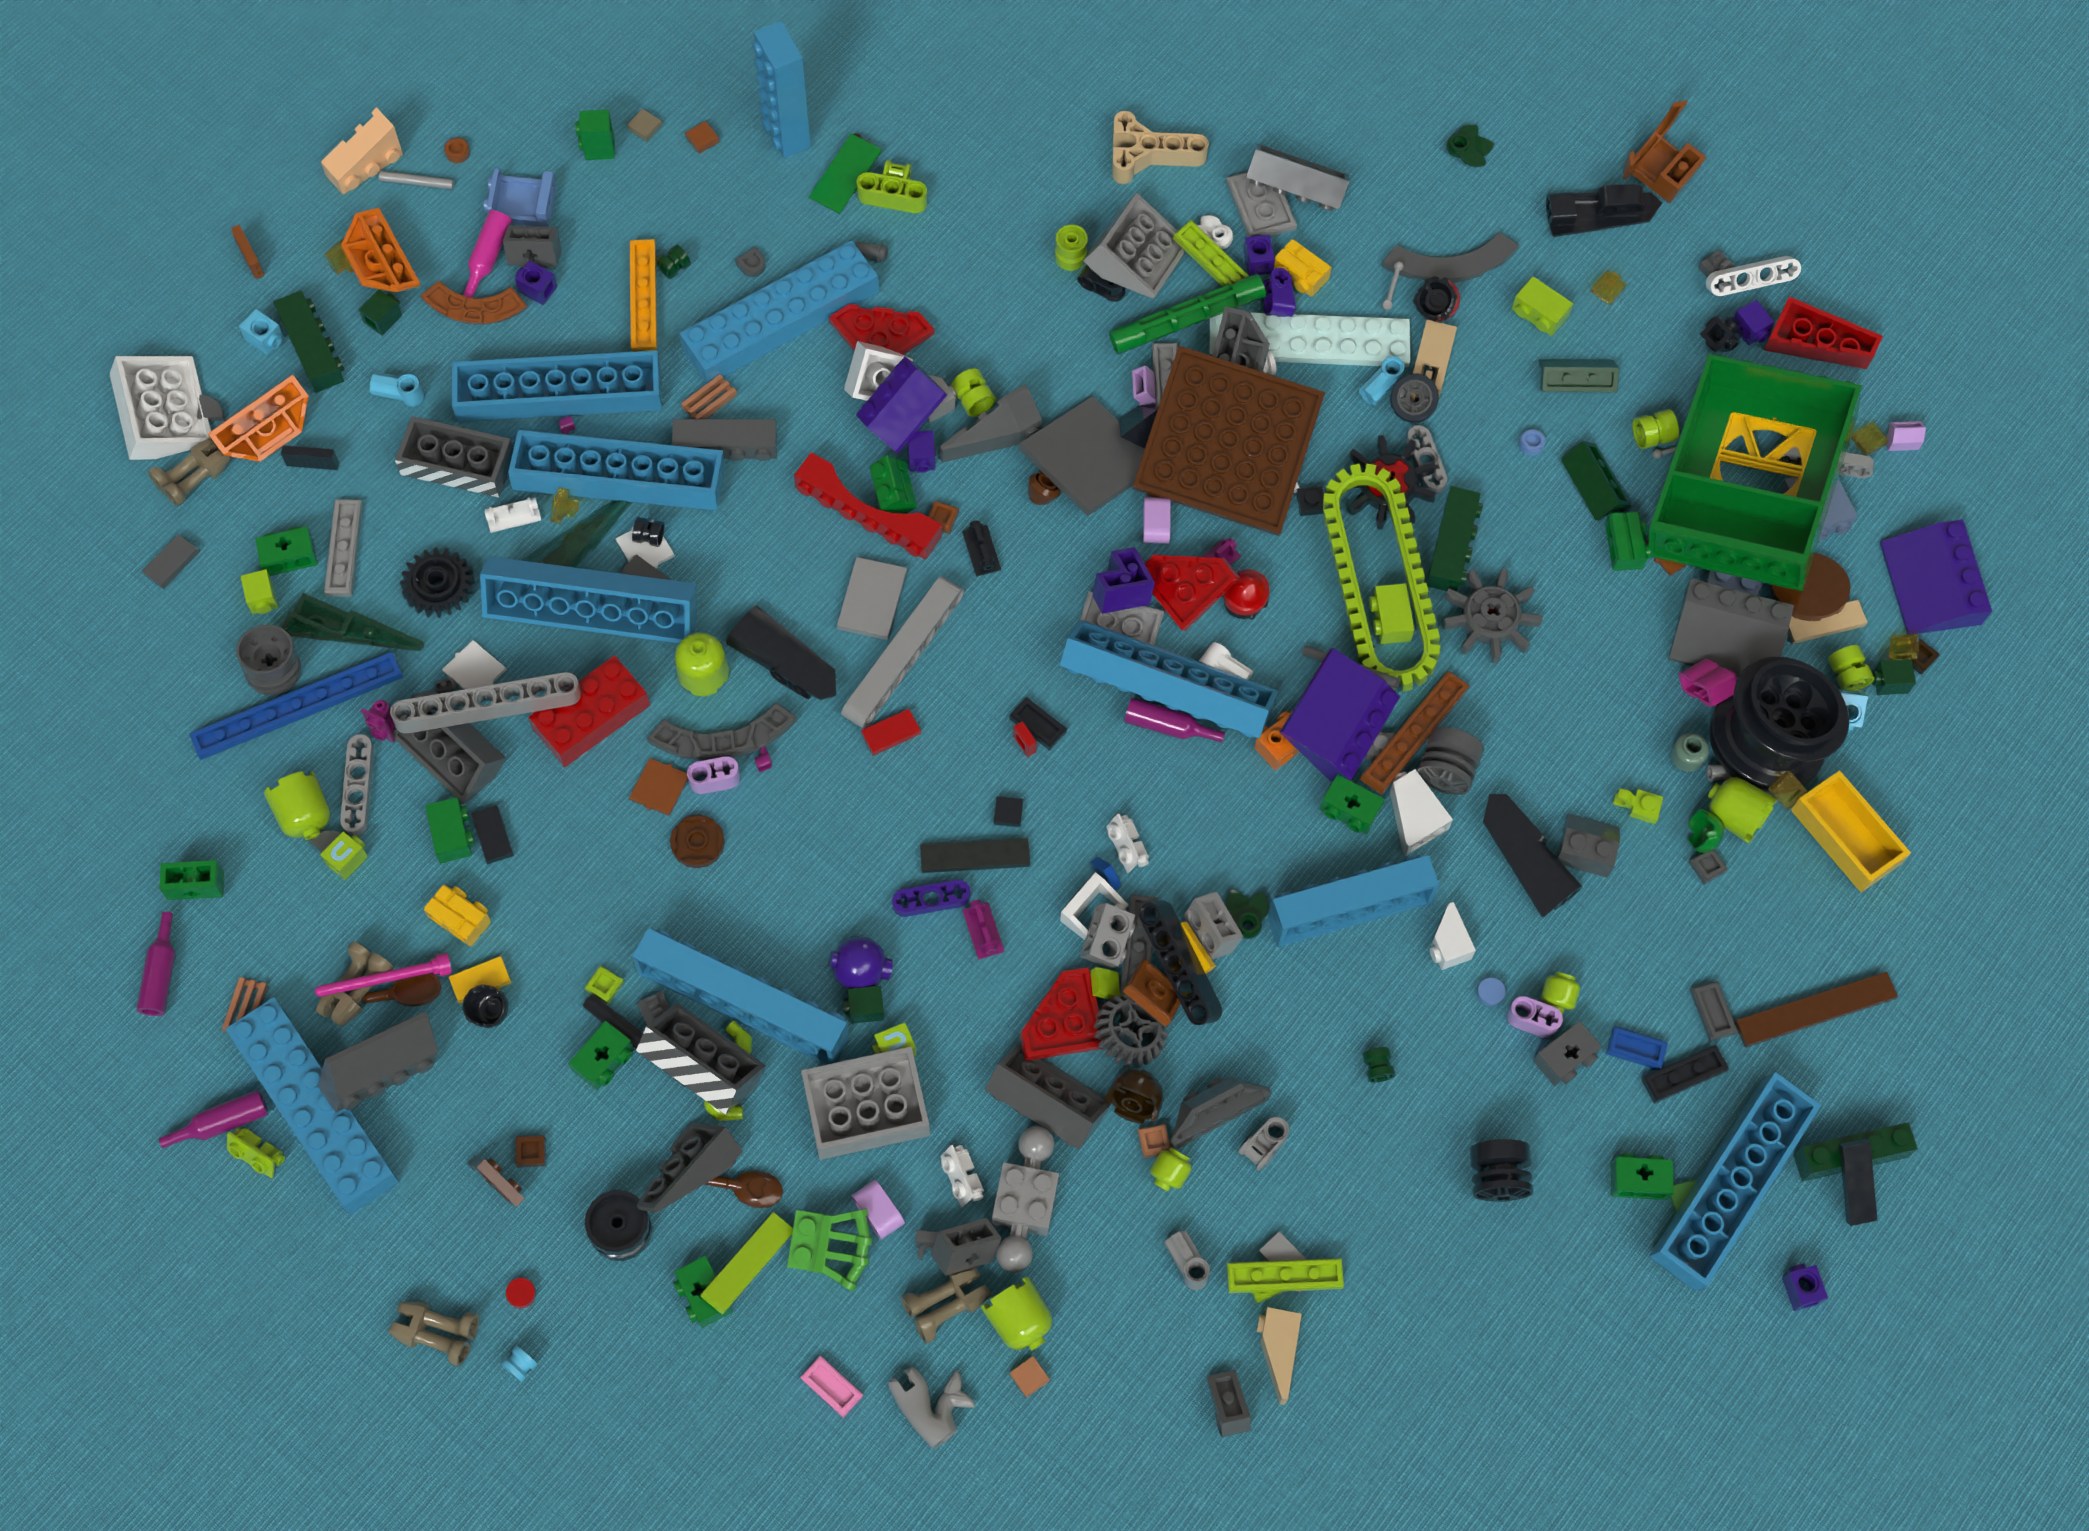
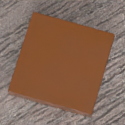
[1123,959,1181,1027]

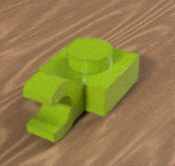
[1613,788,1663,824]

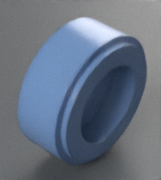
[1519,429,1546,456]
[1477,977,1506,1007]

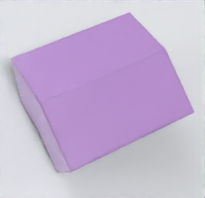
[1132,366,1156,408]
[1885,421,1926,451]

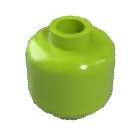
[1541,972,1580,1014]
[1150,1147,1192,1191]

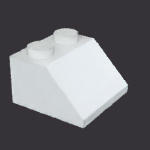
[844,341,913,401]

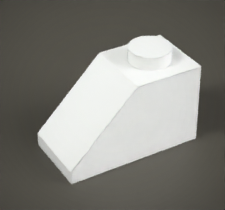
[1430,902,1476,970]

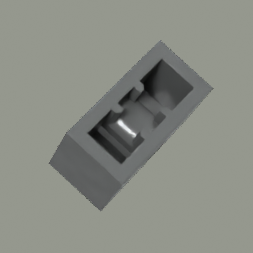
[503,226,562,267]
[1533,1021,1602,1086]
[931,1218,1001,1276]

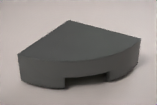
[197,395,225,421]
[308,831,341,853]

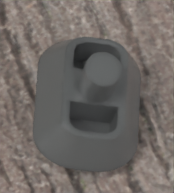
[435,678,456,694]

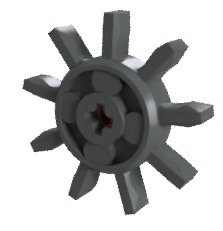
[1442,569,1543,663]

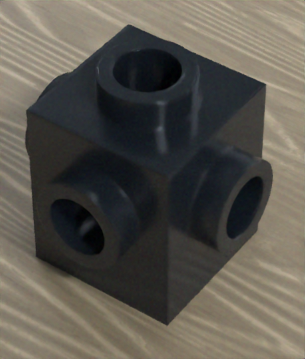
[1700,316,1744,352]

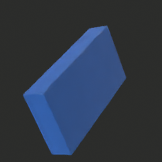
[1606,1026,1668,1070]

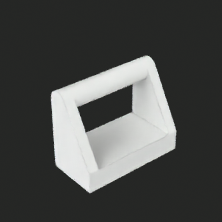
[1060,872,1128,940]

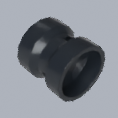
[632,517,665,547]

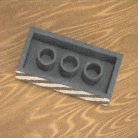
[395,416,513,497]
[636,1003,766,1115]

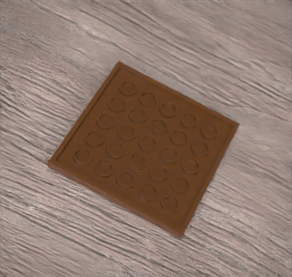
[1132,346,1325,536]

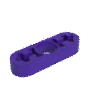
[892,880,970,917]

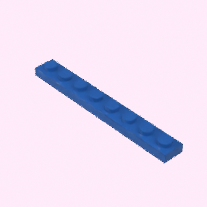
[189,652,403,760]

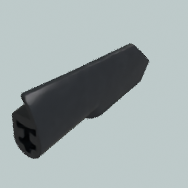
[1546,184,1662,237]
[726,606,836,700]
[1483,794,1583,917]

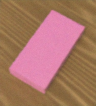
[800,1356,863,1418]

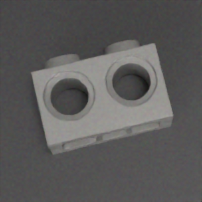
[1184,892,1243,960]
[1080,903,1135,968]

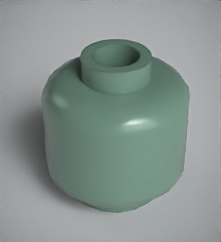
[1671,733,1709,772]

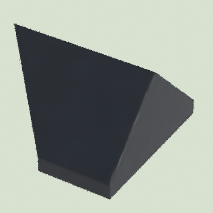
[1119,406,1158,449]

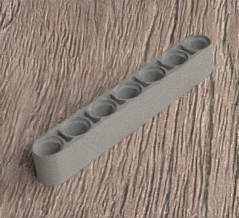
[841,576,964,729]
[390,672,581,733]

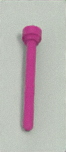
[315,953,451,997]

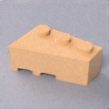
[321,107,403,195]

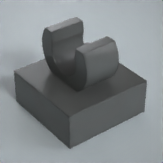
[1698,250,1735,282]
[637,991,670,1026]
[915,1230,938,1262]

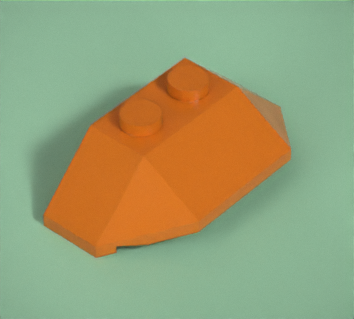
[341,207,420,292]
[208,375,309,462]

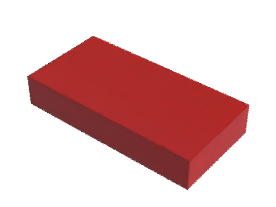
[861,709,921,756]

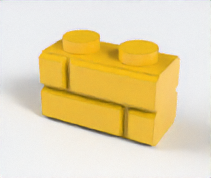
[1273,239,1332,297]
[424,884,491,947]

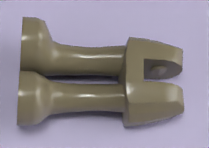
[147,438,231,507]
[316,941,394,1026]
[900,1267,991,1345]
[388,1301,479,1367]

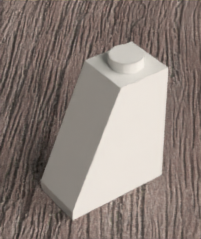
[1390,769,1453,856]

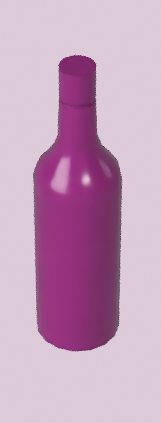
[1124,698,1225,743]
[136,912,175,1016]
[158,1089,269,1148]

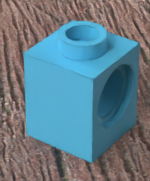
[239,309,284,355]
[1838,689,1868,730]

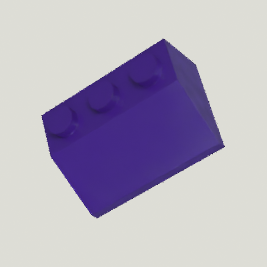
[856,356,947,453]

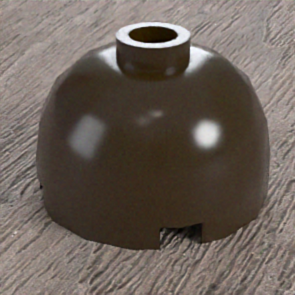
[1106,1070,1164,1124]

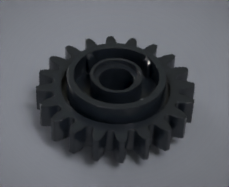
[400,547,475,618]

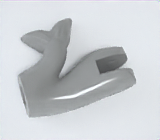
[888,1366,975,1449]

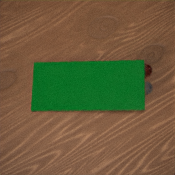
[809,133,882,214]

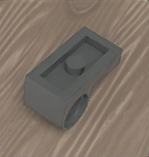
[1207,1370,1251,1437]

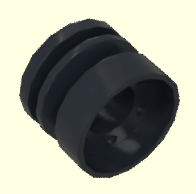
[1470,1139,1534,1202]

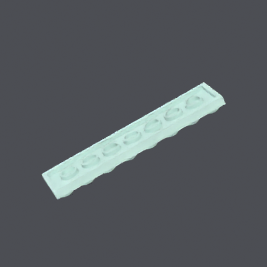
[1209,313,1410,367]

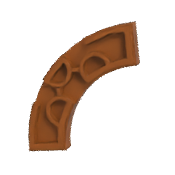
[420,280,528,325]

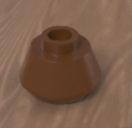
[1027,472,1061,505]

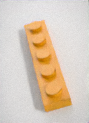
[630,239,657,352]

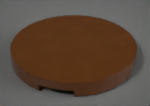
[1770,553,1851,621]

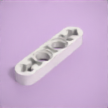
[1706,256,1801,296]

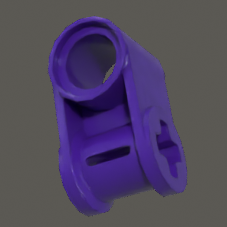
[1263,268,1296,317]

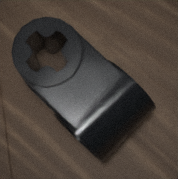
[1077,265,1125,302]

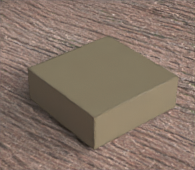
[627,109,662,142]

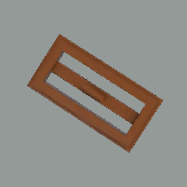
[231,225,265,279]

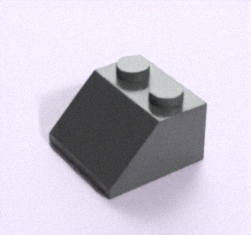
[1557,813,1620,878]

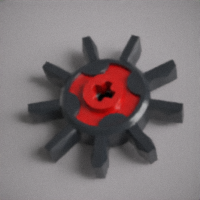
[1349,435,1436,530]

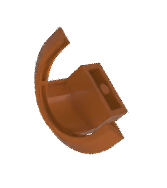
[1623,100,1707,203]

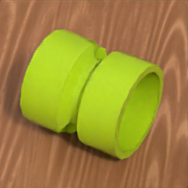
[1055,224,1088,271]
[951,368,996,417]
[1632,409,1679,450]
[1827,645,1875,691]

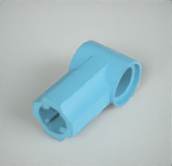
[1359,356,1404,406]
[370,372,424,407]

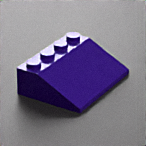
[1880,519,1992,635]
[1280,648,1400,782]

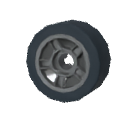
[1390,373,1439,423]

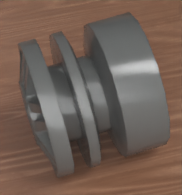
[236,625,301,695]
[1417,727,1484,795]

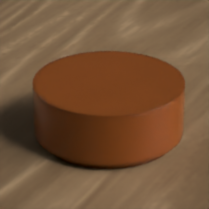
[444,138,470,163]

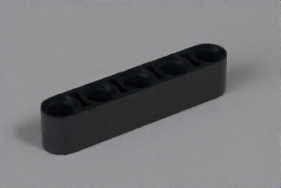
[1139,900,1222,1026]

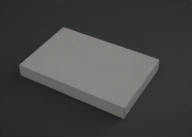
[1226,172,1297,237]
[837,557,907,640]
[1080,591,1164,646]

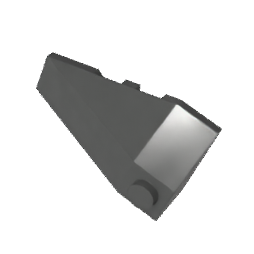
[940,384,1042,462]

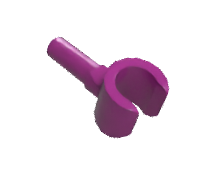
[559,416,576,435]
[754,746,772,772]

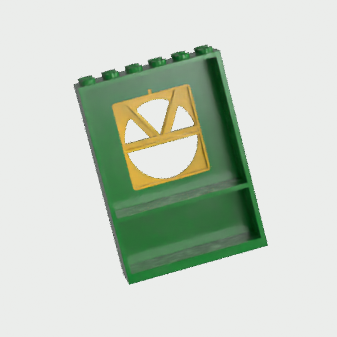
[1649,354,1862,591]

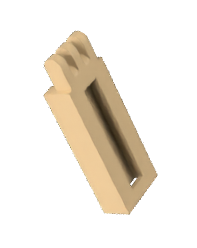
[1410,320,1457,403]

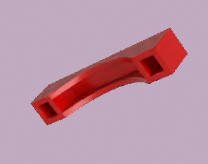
[794,452,942,560]

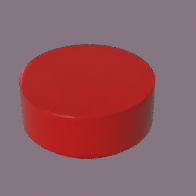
[506,1278,536,1309]

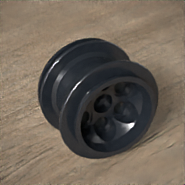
[1709,656,1849,793]

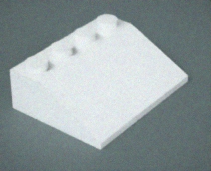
[110,356,211,460]

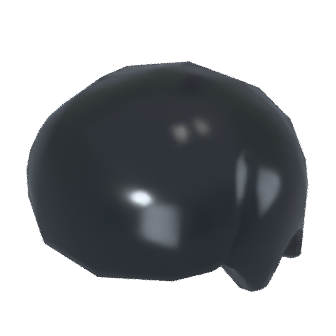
[462,984,509,1028]

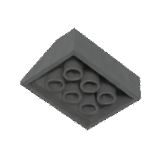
[1668,578,1794,678]

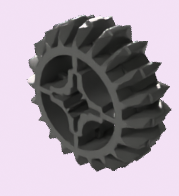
[1093,994,1169,1068]

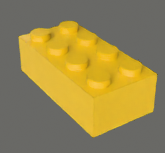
[1791,770,1911,893]

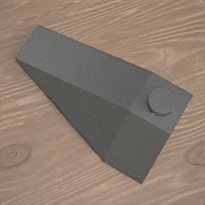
[636,1122,743,1213]

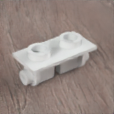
[485,497,541,533]
[1106,813,1149,873]
[940,1145,984,1208]

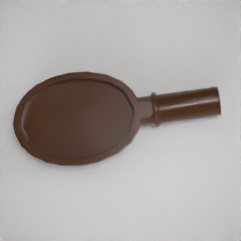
[362,973,442,1007]
[704,1171,783,1208]

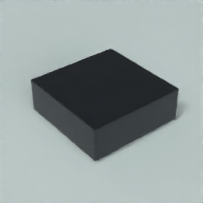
[994,796,1023,827]

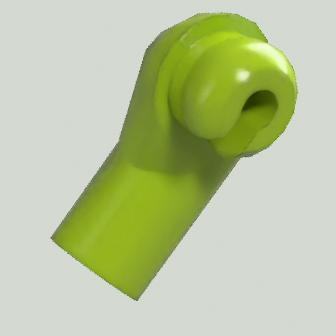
[725,1021,752,1054]
[704,1101,743,1121]

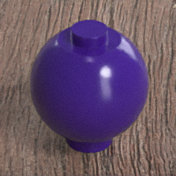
[829,937,893,989]

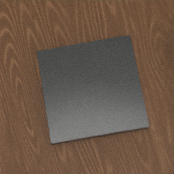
[1018,396,1145,516]

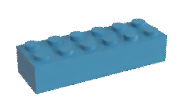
[752,21,811,158]
[1267,855,1440,947]

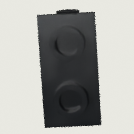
[962,520,1001,577]

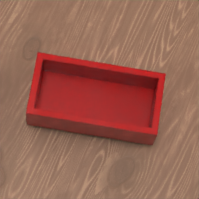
[528,655,650,768]

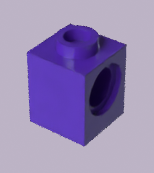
[1243,235,1275,276]
[515,261,557,305]
[1734,300,1775,346]
[908,431,935,473]
[1782,1263,1828,1311]

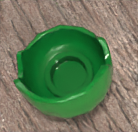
[1687,809,1724,853]

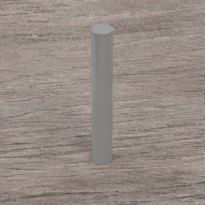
[379,171,454,189]

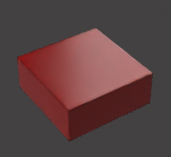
[1013,721,1037,758]

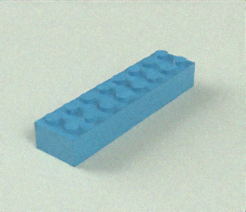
[679,240,879,384]
[452,350,662,422]
[508,430,725,511]
[480,556,697,643]
[1059,620,1279,739]
[632,928,849,1065]
[225,997,399,1215]
[1649,1072,1822,1291]

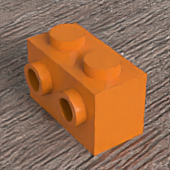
[1254,710,1299,771]

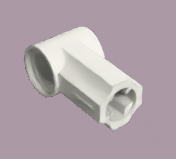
[1198,642,1253,680]

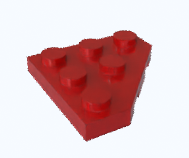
[829,304,934,355]
[1144,555,1240,631]
[1019,967,1105,1061]

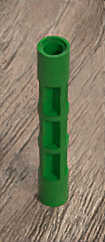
[1109,274,1266,355]

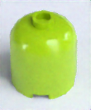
[674,632,729,696]
[264,771,331,840]
[1708,777,1778,844]
[980,1276,1052,1351]

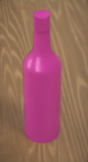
[463,210,512,298]

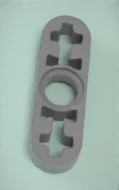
[1406,425,1447,495]

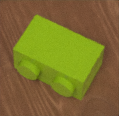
[1512,277,1574,336]
[1369,584,1415,644]

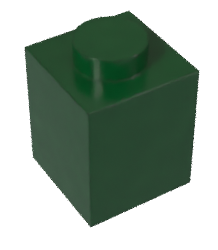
[359,289,403,336]
[1872,659,1916,695]
[843,986,884,1024]

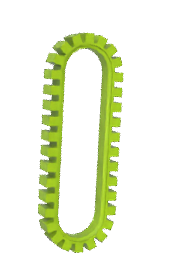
[1323,464,1440,692]

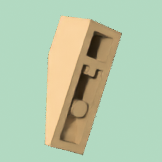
[1256,1307,1302,1405]

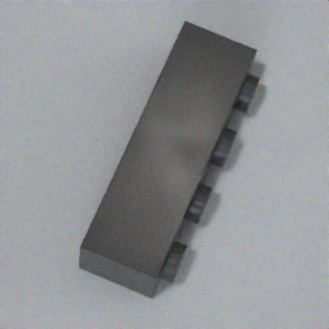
[672,419,777,461]

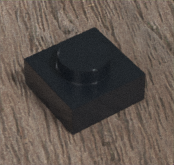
[1296,486,1324,516]

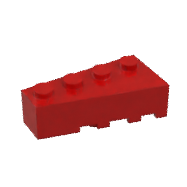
[1764,296,1883,369]

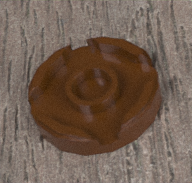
[670,815,725,869]

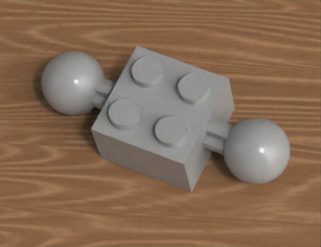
[992,1126,1059,1273]

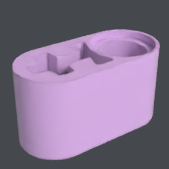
[1143,497,1170,544]
[687,757,740,794]
[1507,996,1563,1038]
[851,1180,905,1240]

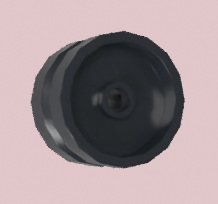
[584,1190,652,1261]

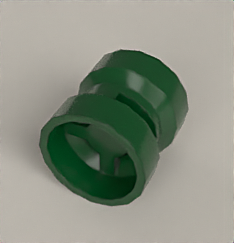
[656,245,691,279]
[1362,1047,1396,1083]

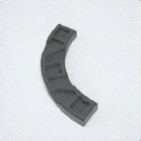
[1382,232,1519,283]
[647,703,798,760]

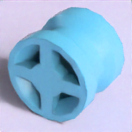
[500,1345,538,1382]

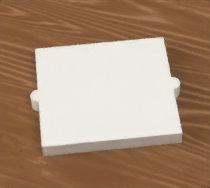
[615,520,675,568]
[442,640,507,690]

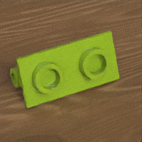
[227,1127,286,1179]

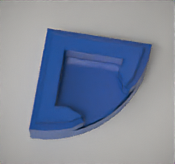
[1090,857,1121,890]

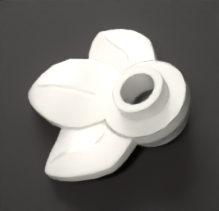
[1197,215,1233,249]

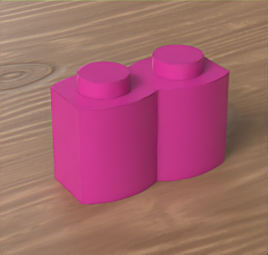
[1678,659,1738,707]

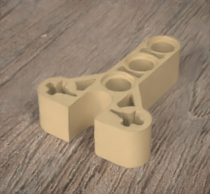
[1112,111,1209,184]

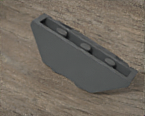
[1212,306,1270,372]
[1170,1077,1272,1150]

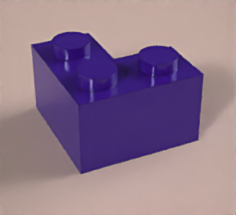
[1092,547,1155,614]

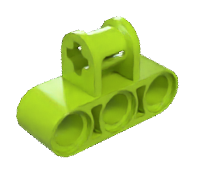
[857,160,927,213]

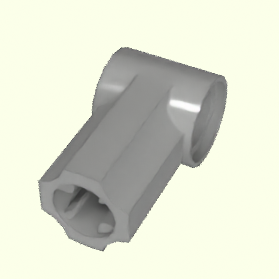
[1164,1230,1210,1290]

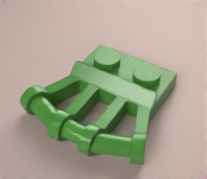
[787,1208,873,1291]

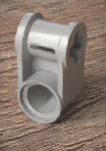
[1238,1117,1289,1172]

